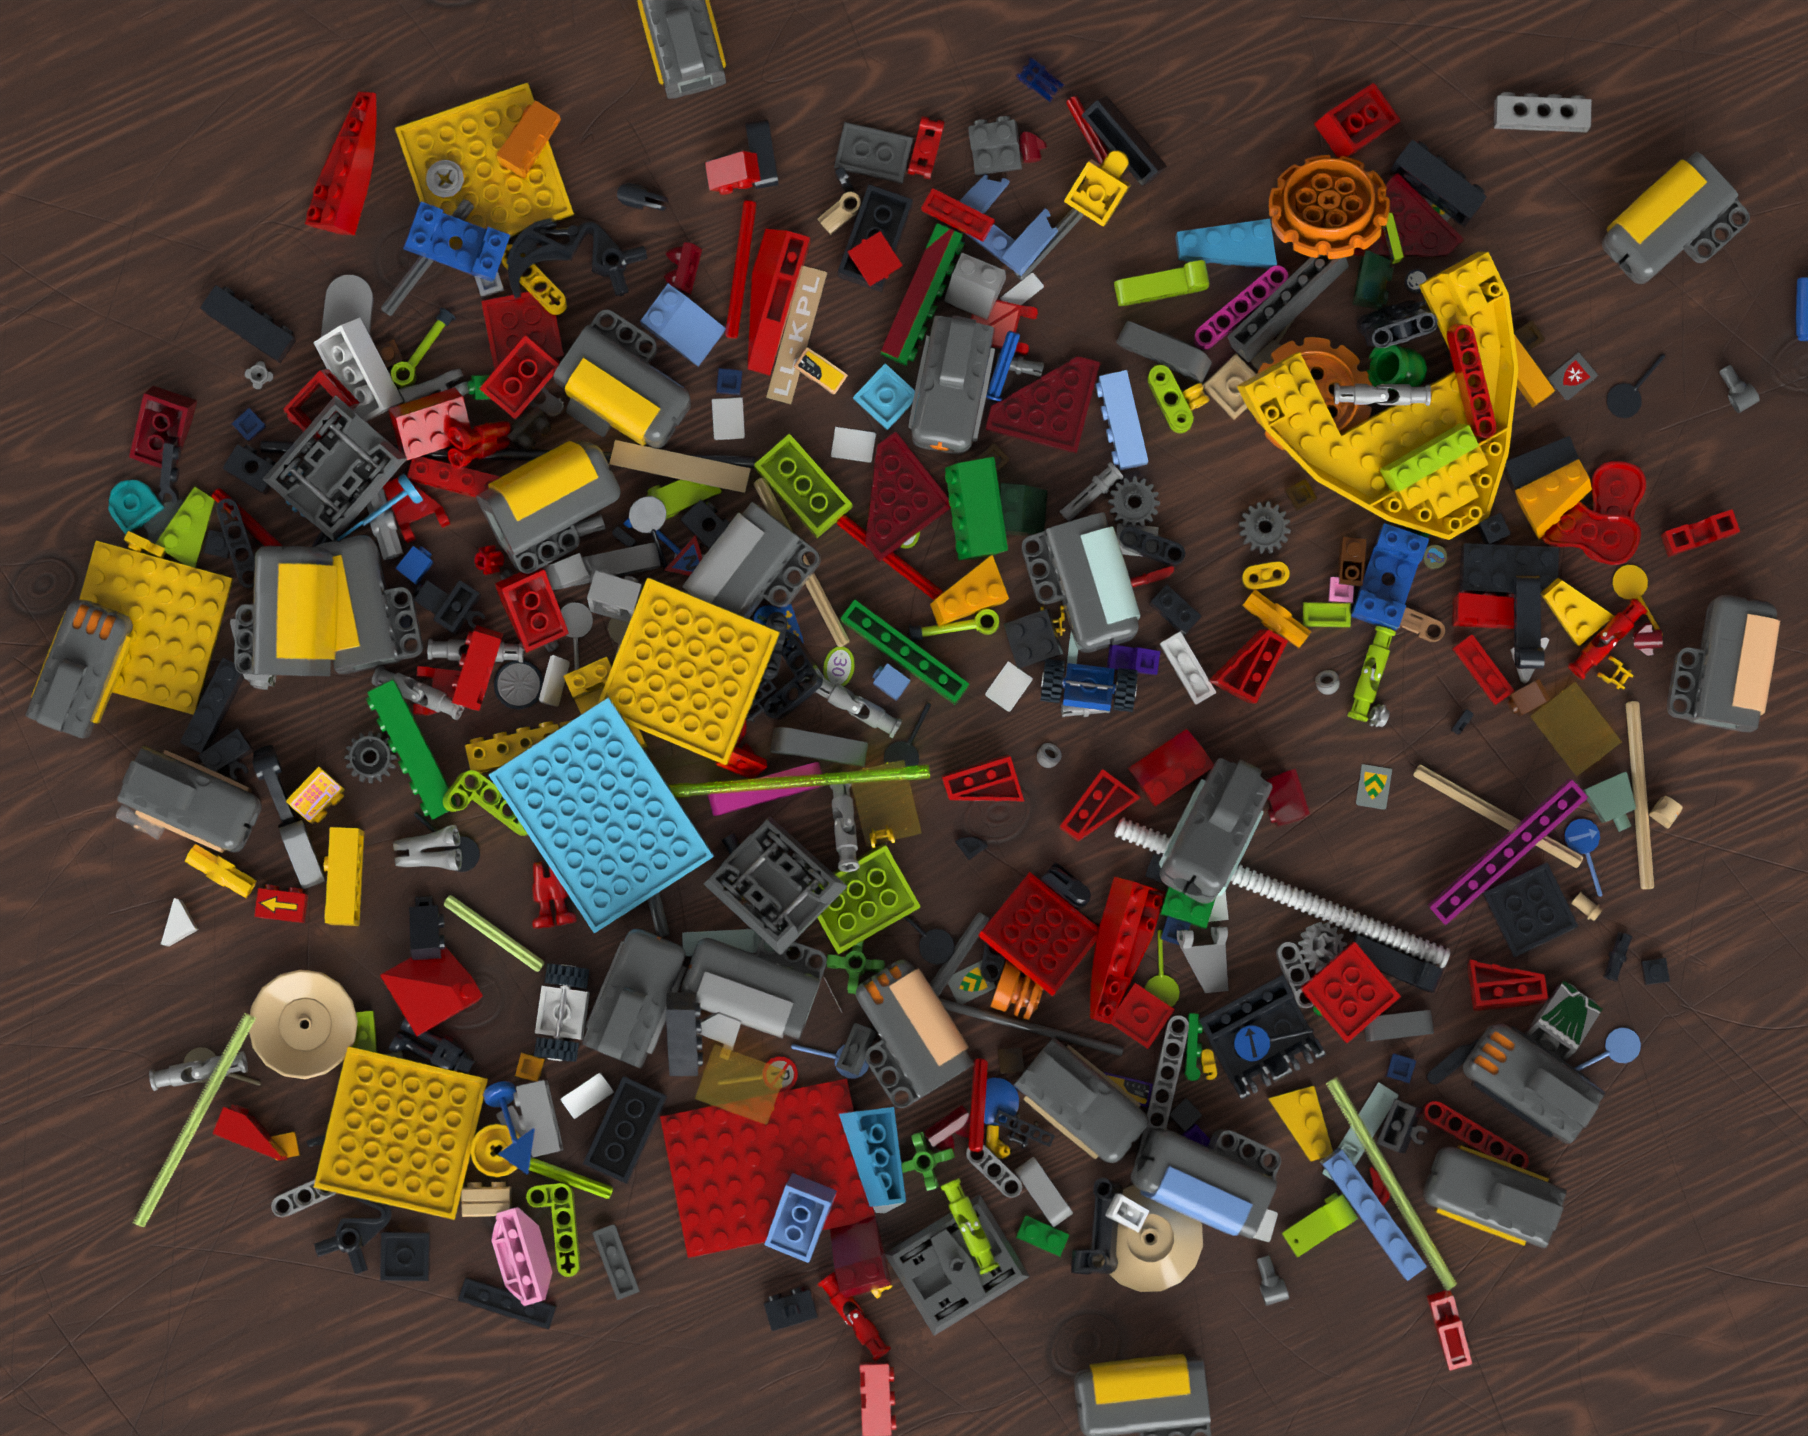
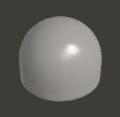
[1315,670,1340,695]
[1037,743,1062,768]

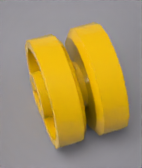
[470,1124,521,1177]

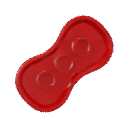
[1583,461,1646,563]
[1541,501,1641,565]

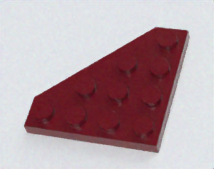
[1351,173,1464,257]
[985,356,1100,454]
[865,432,951,562]

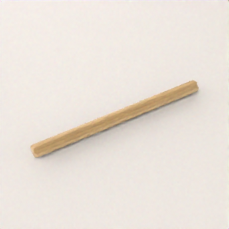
[754,478,849,647]
[1626,701,1654,889]
[1414,765,1583,868]

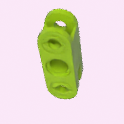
[1148,365,1193,434]

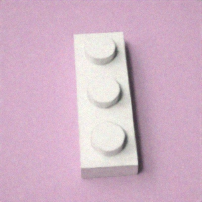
[1160,631,1216,705]

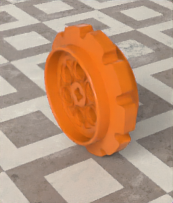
[1269,155,1390,259]
[1255,337,1372,450]

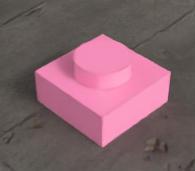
[1328,577,1354,603]

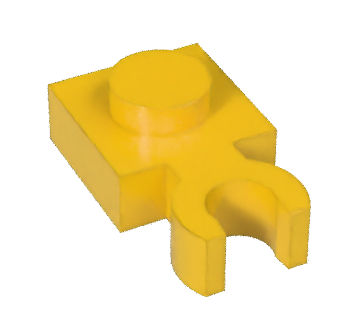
[124,531,166,559]

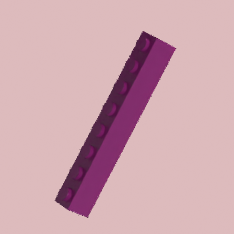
[1427,778,1588,925]

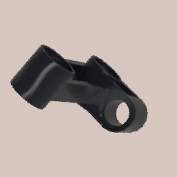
[252,745,306,831]
[1071,1178,1123,1275]

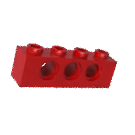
[407,456,501,498]

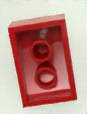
[1314,83,1401,159]
[479,332,561,420]
[494,568,569,653]
[213,1104,288,1160]

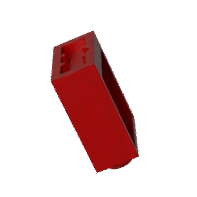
[283,369,360,440]

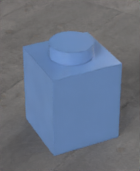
[873,664,910,701]

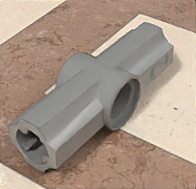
[367,487,404,560]

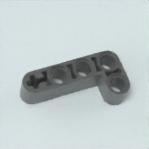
[1116,321,1212,384]
[770,727,868,767]

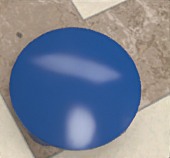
[984,1078,1019,1126]

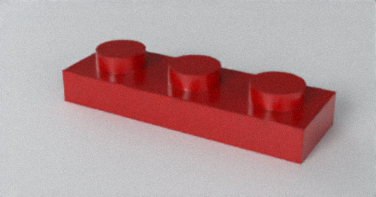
[921,188,995,242]
[1453,634,1514,706]

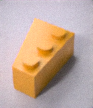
[1515,459,1592,539]
[930,555,1009,626]

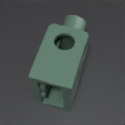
[1583,772,1636,832]

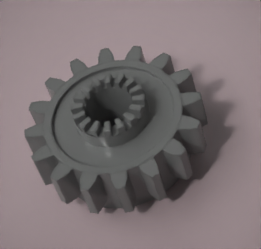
[1108,477,1160,528]
[1239,502,1291,554]
[344,731,398,784]

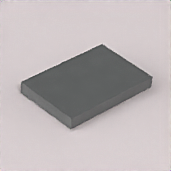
[834,122,913,184]

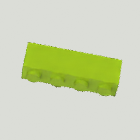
[1379,424,1479,492]

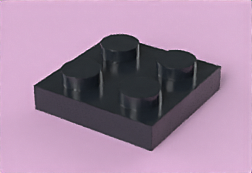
[1004,609,1063,669]
[380,1232,430,1281]

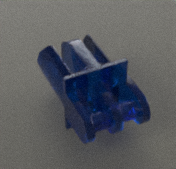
[1016,58,1064,102]

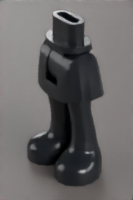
[389,1018,475,1074]

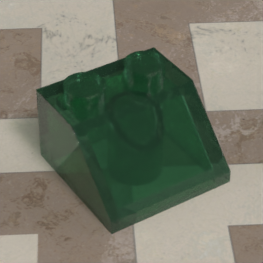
[1352,250,1393,310]
[1000,483,1048,536]

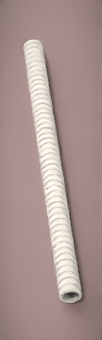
[1114,817,1450,968]

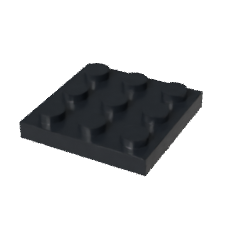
[1482,862,1579,958]

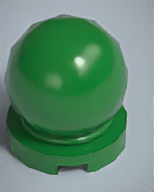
[1367,344,1427,393]

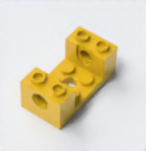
[564,657,647,748]

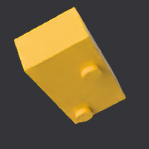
[324,827,364,926]

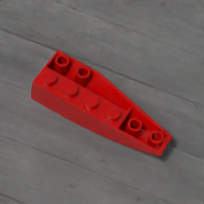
[305,92,377,235]
[747,229,811,376]
[1090,877,1166,1024]

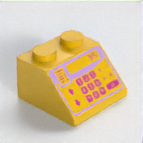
[286,767,345,824]

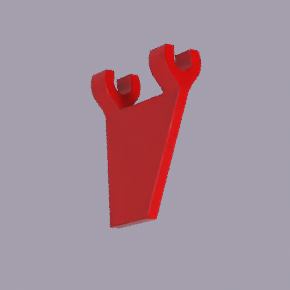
[383,477,451,543]
[413,666,461,716]

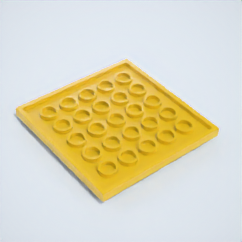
[395,83,574,250]
[79,541,233,715]
[598,578,780,765]
[313,1046,488,1220]

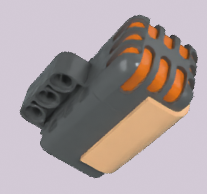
[856,960,974,1108]

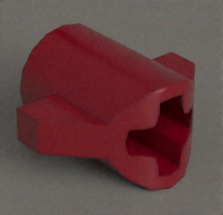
[1019,132,1047,163]
[1633,623,1663,656]

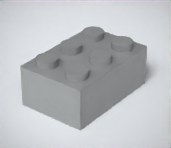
[587,569,642,623]
[513,1080,564,1157]

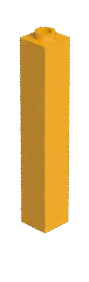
[1514,334,1555,408]

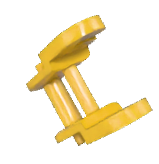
[1040,605,1065,636]
[1597,656,1633,690]
[869,825,895,848]
[1201,1049,1217,1080]

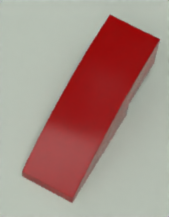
[1427,1290,1472,1371]

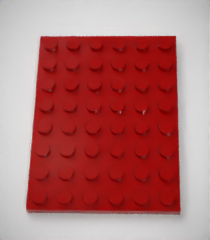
[660,1079,875,1258]

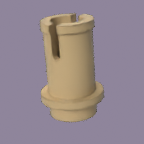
[1571,892,1602,921]

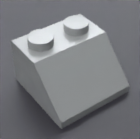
[944,253,1006,320]

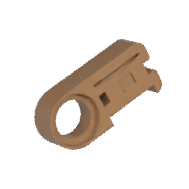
[1399,608,1445,642]

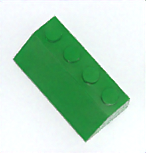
[945,457,1008,561]

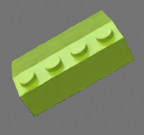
[812,843,921,954]

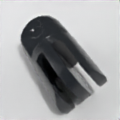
[617,183,668,211]
[1041,862,1091,907]

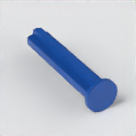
[986,330,1020,401]

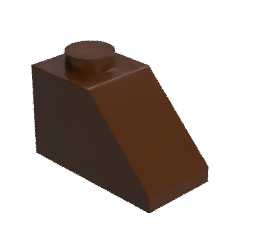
[1507,679,1551,717]

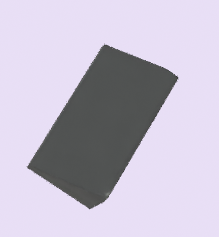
[566,398,612,437]

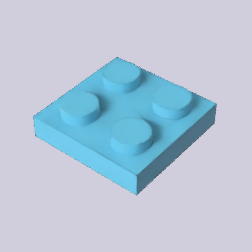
[853,364,915,431]

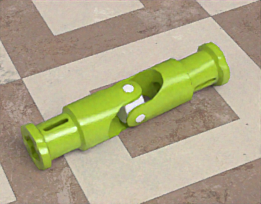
[1347,626,1396,722]
[940,1178,999,1275]

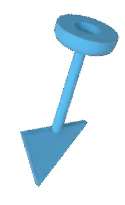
[337,473,423,541]

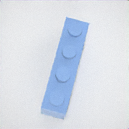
[1095,370,1148,471]

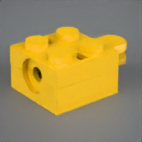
[1064,150,1131,226]

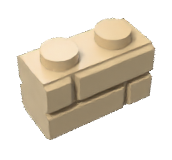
[462,1182,512,1217]

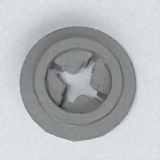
[426,160,464,198]

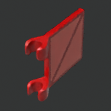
[971,300,1038,355]

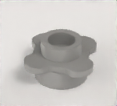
[245,361,273,389]
[1369,704,1390,727]

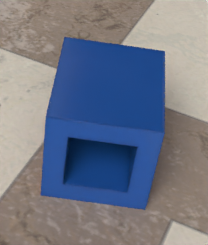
[396,546,434,585]

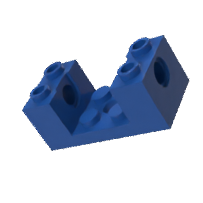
[403,202,510,282]
[1351,523,1429,631]

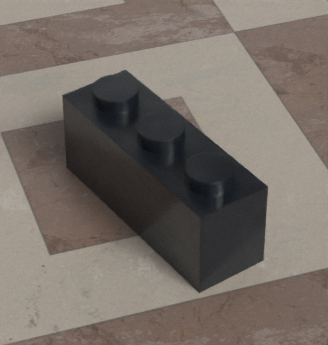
[1503,436,1580,491]

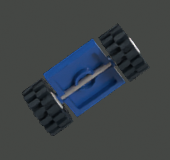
[1040,659,1138,712]

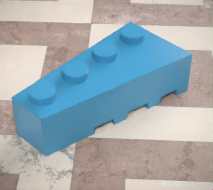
[1175,219,1277,269]
[839,1107,906,1207]

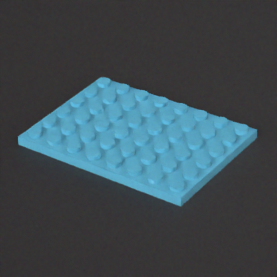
[489,697,714,933]

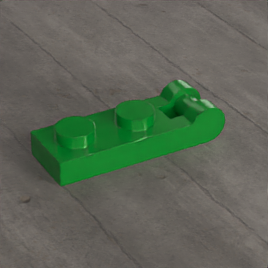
[1185,1013,1203,1081]

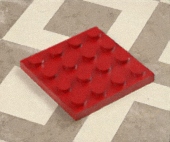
[978,872,1099,996]

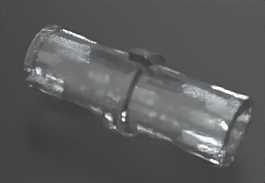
[116,804,165,840]

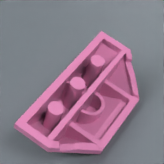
[492,1207,552,1306]

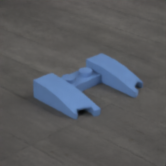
[959,175,1058,276]

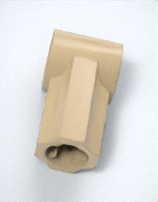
[818,192,862,235]

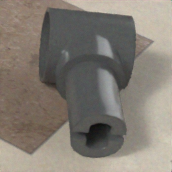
[1719,365,1760,413]
[1257,1255,1289,1306]

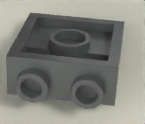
[968,116,1022,176]

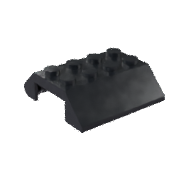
[1199,975,1326,1100]

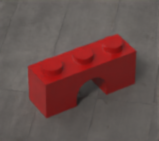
[1661,509,1740,557]

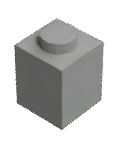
[553,553,592,588]

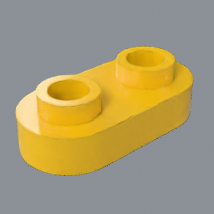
[1242,562,1289,590]

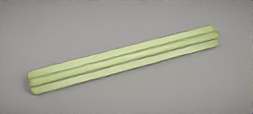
[444,895,545,972]

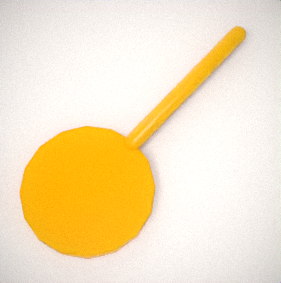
[1612,565,1663,635]

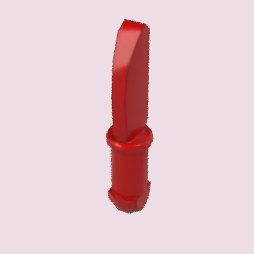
[1130,566,1174,588]

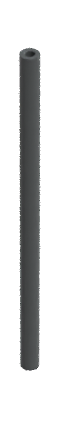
[939,998,1124,1056]

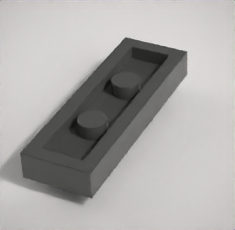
[592,1224,640,1300]

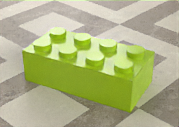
[754,434,852,538]

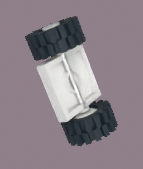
[534,964,590,1062]

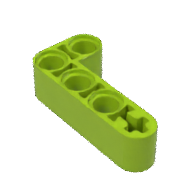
[1114,260,1210,306]
[443,770,528,836]
[526,1183,580,1277]

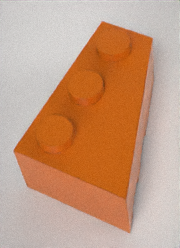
[496,100,561,179]

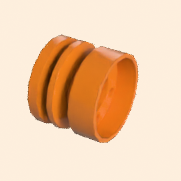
[990,960,1043,1020]

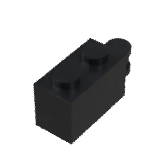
[409,895,445,960]

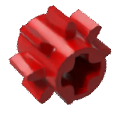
[475,545,504,575]

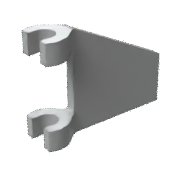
[1177,926,1228,993]
[698,1012,742,1060]

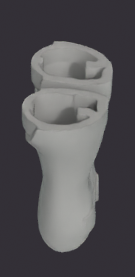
[398,368,468,404]
[393,825,462,870]

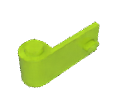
[647,479,722,520]
[1282,1192,1358,1257]

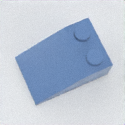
[640,284,726,367]
[765,1173,837,1263]

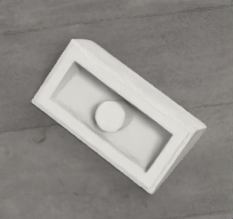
[539,655,570,707]
[560,1072,614,1119]

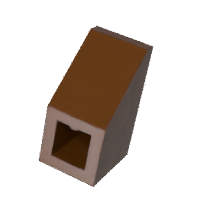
[1338,537,1367,587]

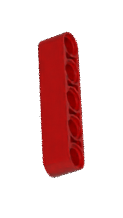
[1446,324,1496,438]
[1422,1101,1529,1169]

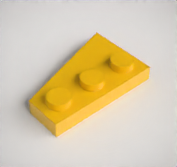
[1541,578,1614,646]
[1268,1086,1333,1161]

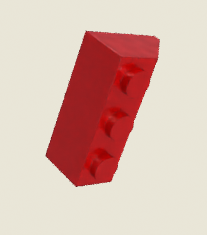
[1128,729,1214,808]

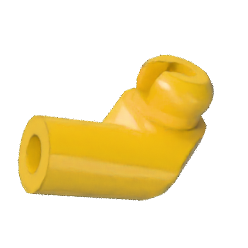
[986,1125,1010,1158]

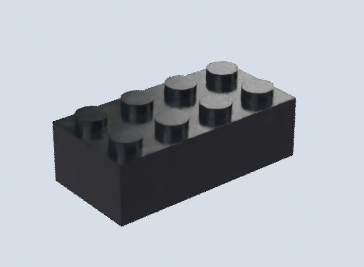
[1390,139,1487,228]
[838,184,913,292]
[1459,543,1559,597]
[583,1076,668,1184]

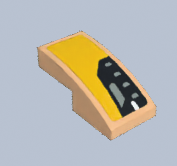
[793,347,848,395]

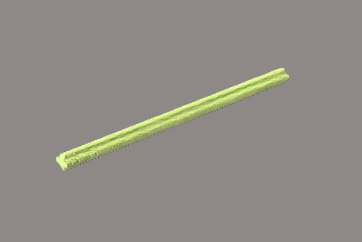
[133,1013,256,1227]
[1326,1077,1457,1290]

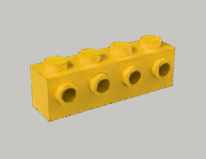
[465,721,560,773]

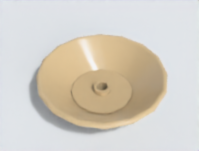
[249,969,358,1079]
[1101,1185,1203,1292]

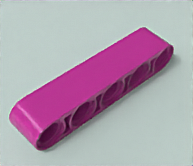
[1194,265,1288,350]
[707,762,825,816]

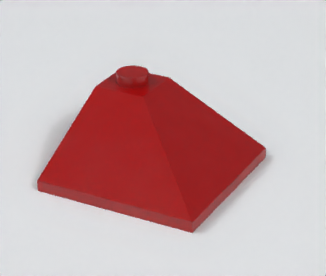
[380,947,483,1036]

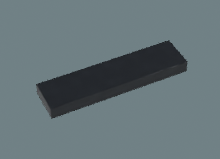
[458,1277,557,1329]

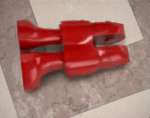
[448,421,510,468]
[532,861,577,929]

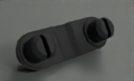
[763,612,787,679]

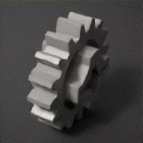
[1298,922,1347,974]

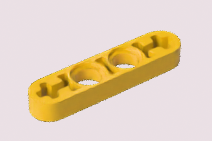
[501,245,567,315]

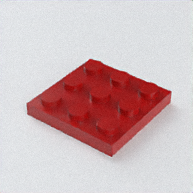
[481,288,564,369]
[1300,942,1401,1043]

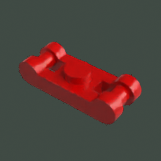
[908,116,945,179]

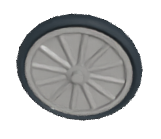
[494,660,544,710]

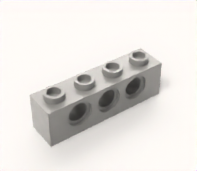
[1494,92,1591,132]

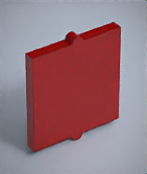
[848,231,903,286]

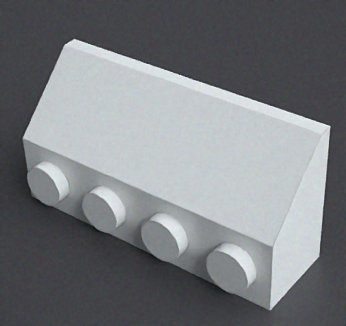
[313,318,404,422]

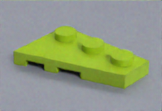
[155,487,215,568]

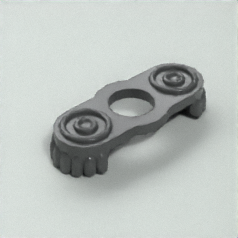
[529,387,564,417]

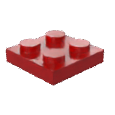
[1110,983,1175,1049]

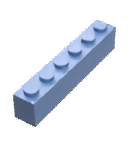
[1320,1148,1427,1281]

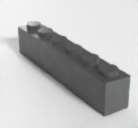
[1228,255,1349,363]

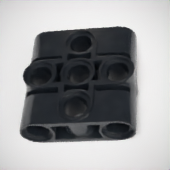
[1356,300,1438,348]

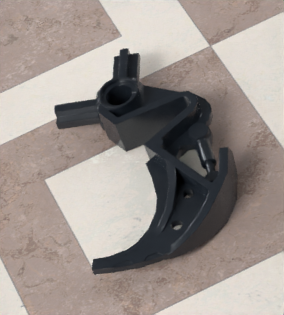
[507,218,648,299]
[306,1135,392,1275]

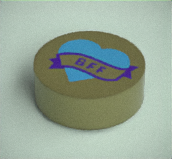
[1423,545,1447,569]

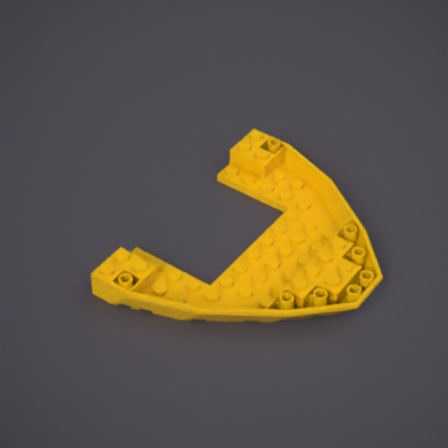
[1237,251,1519,540]

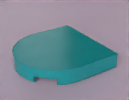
[108,480,165,535]

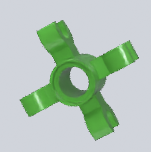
[827,940,885,994]
[901,1132,955,1191]

